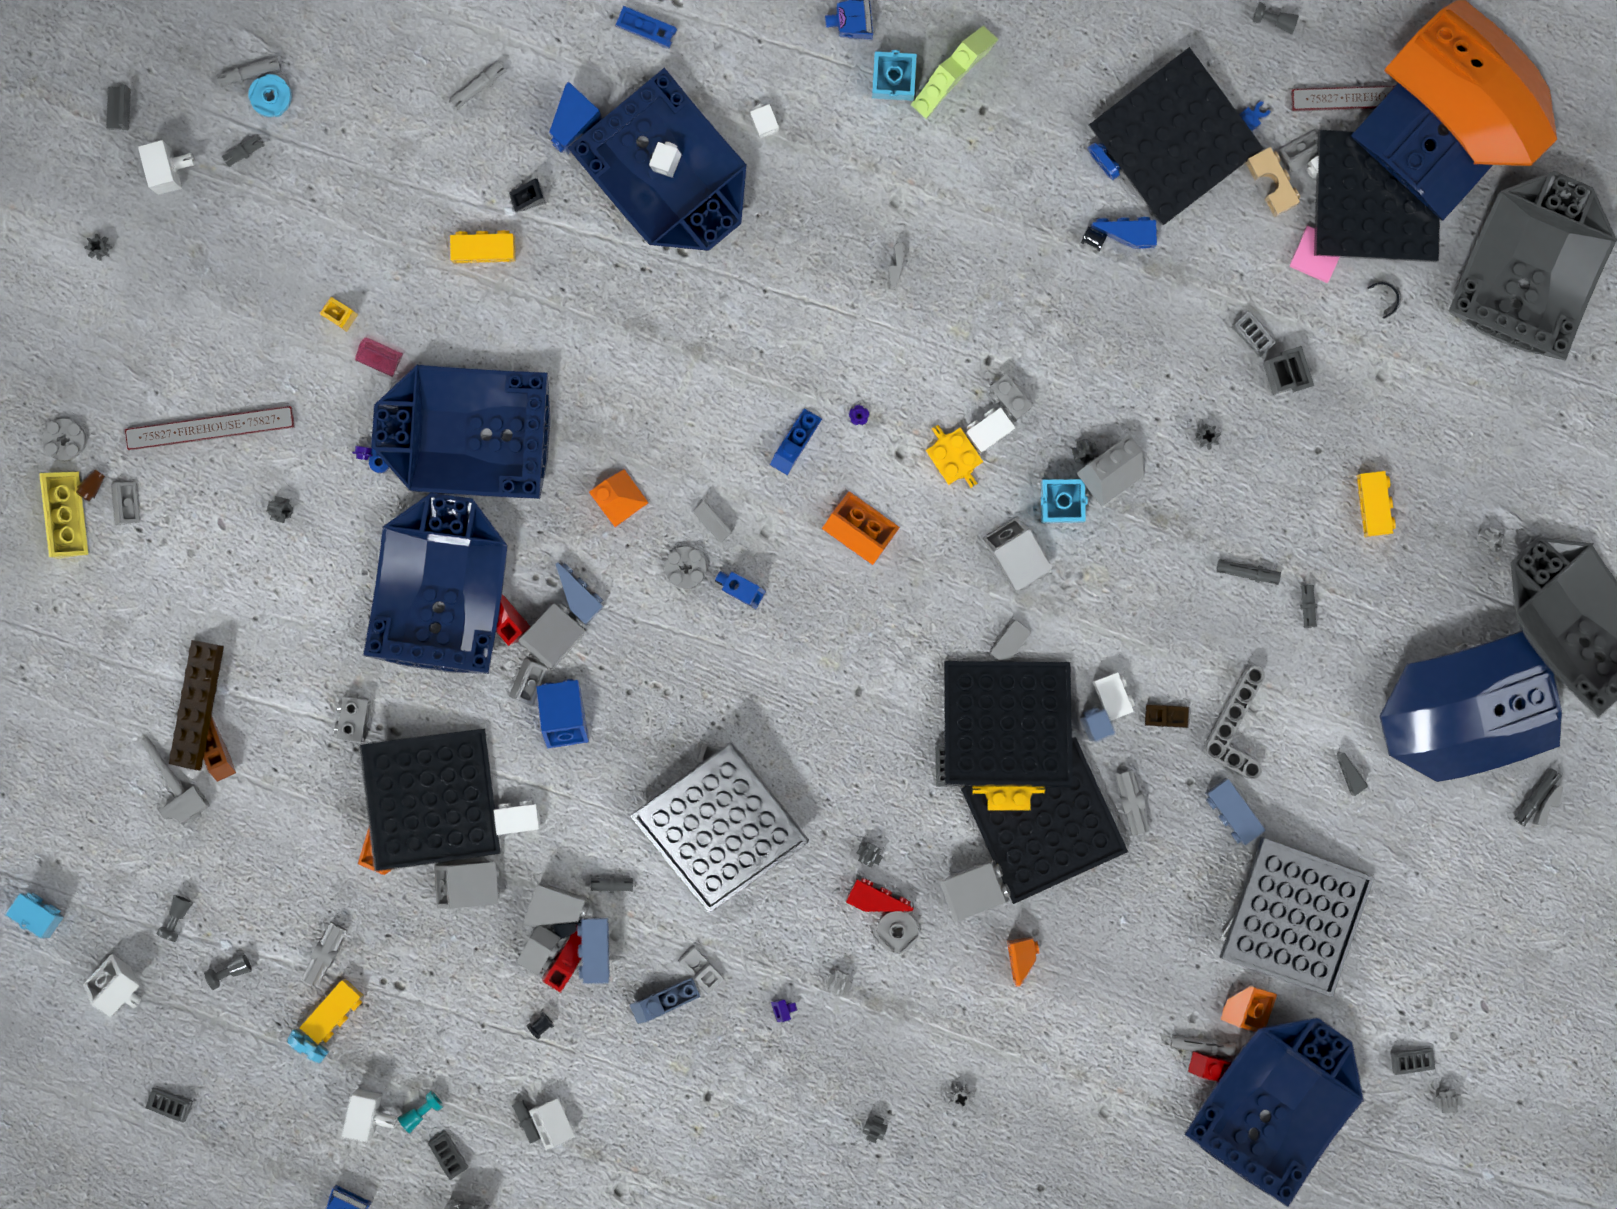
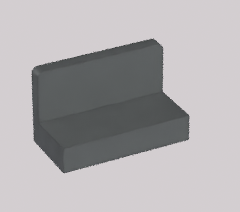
[106,84,131,131]

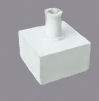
[138,140,195,195]
[83,954,141,1017]
[342,1089,397,1142]

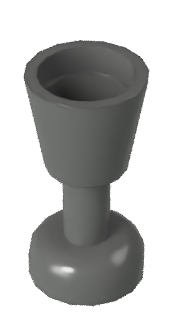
[1252,2,1299,35]
[156,895,193,942]
[204,953,252,990]

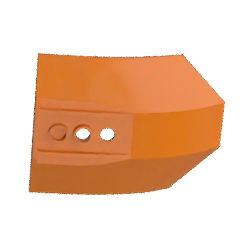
[1384,0,1557,166]

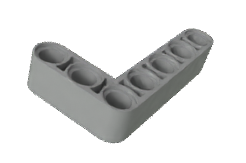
[1203,666,1265,779]

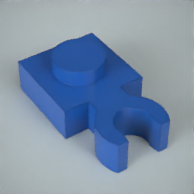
[1239,101,1271,132]

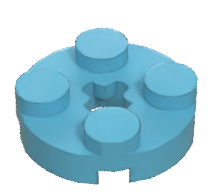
[248,74,292,117]
[287,1029,329,1063]

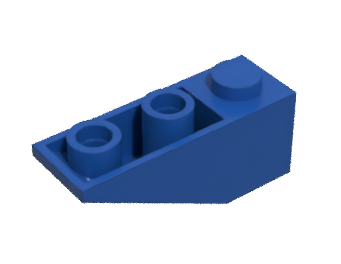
[1091,217,1157,249]
[770,408,822,476]

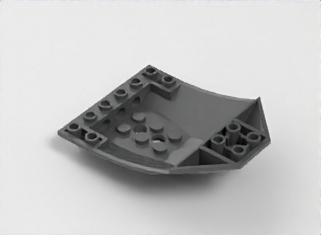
[1449,171,1617,361]
[1510,537,1617,718]

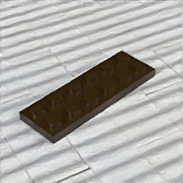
[169,640,224,771]

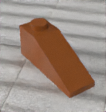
[204,715,236,782]

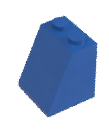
[549,81,602,154]
[536,679,589,749]

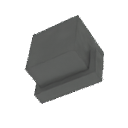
[1263,346,1314,395]

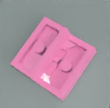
[1289,226,1339,283]

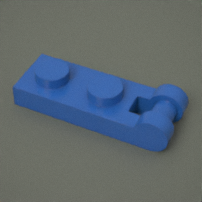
[616,6,678,49]

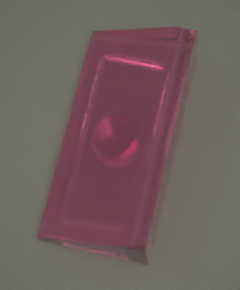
[355,337,403,377]

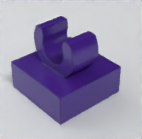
[771,999,797,1022]

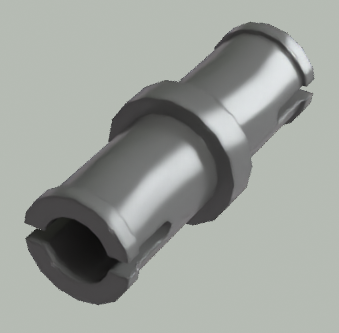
[222,134,265,167]
[1300,585,1318,628]
[591,876,633,893]
[512,1100,541,1144]

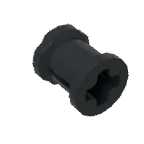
[1081,226,1107,252]
[526,1012,555,1040]

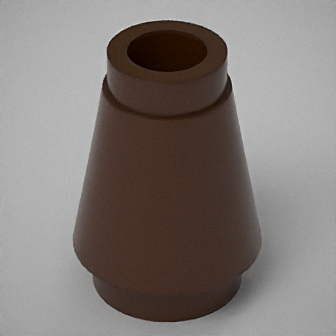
[76,470,105,502]

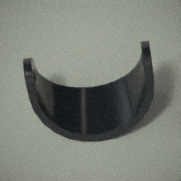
[1367,282,1401,319]
[551,919,581,940]

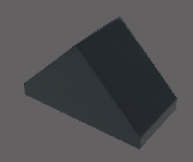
[509,178,546,212]

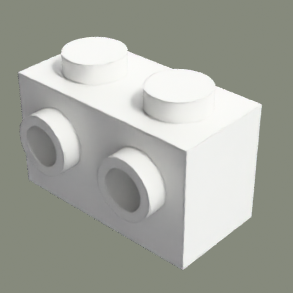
[966,408,1015,454]
[1093,672,1135,721]
[494,800,541,835]
[529,1098,575,1150]

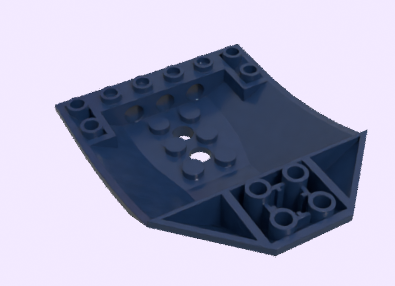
[1351,46,1493,221]
[568,67,747,251]
[371,364,551,499]
[363,493,507,674]
[1379,631,1562,782]
[1184,1017,1364,1207]

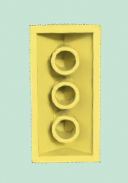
[39,472,89,559]

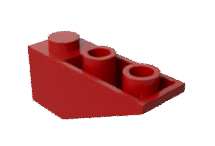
[496,594,531,646]
[845,877,914,912]
[542,925,582,993]
[1188,1051,1232,1082]

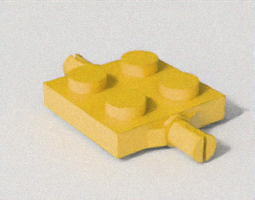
[925,424,983,488]
[972,786,1045,811]

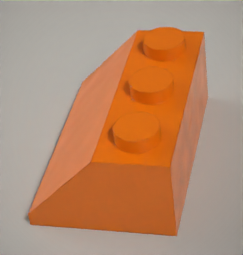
[822,491,900,565]

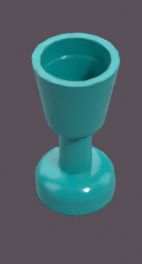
[397,1091,444,1134]

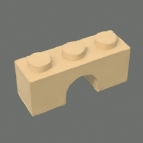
[1246,147,1300,217]

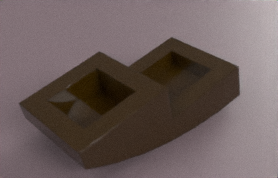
[1145,705,1190,728]

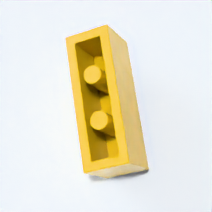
[450,230,516,263]
[1356,471,1396,538]
[300,978,363,1045]

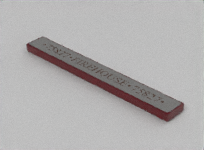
[1291,86,1395,111]
[125,406,295,451]

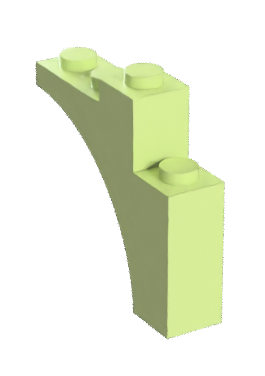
[911,26,999,118]

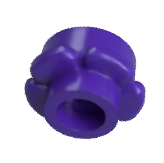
[849,405,869,425]
[352,446,372,460]

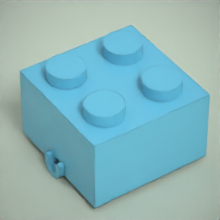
[872,50,917,101]
[1041,479,1088,523]
[5,892,64,938]

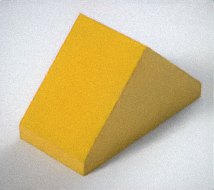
[319,297,358,332]

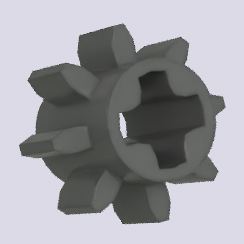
[84,234,112,261]
[1194,424,1221,450]
[1072,439,1099,465]
[266,496,293,523]
[857,842,883,868]
[863,1116,888,1144]

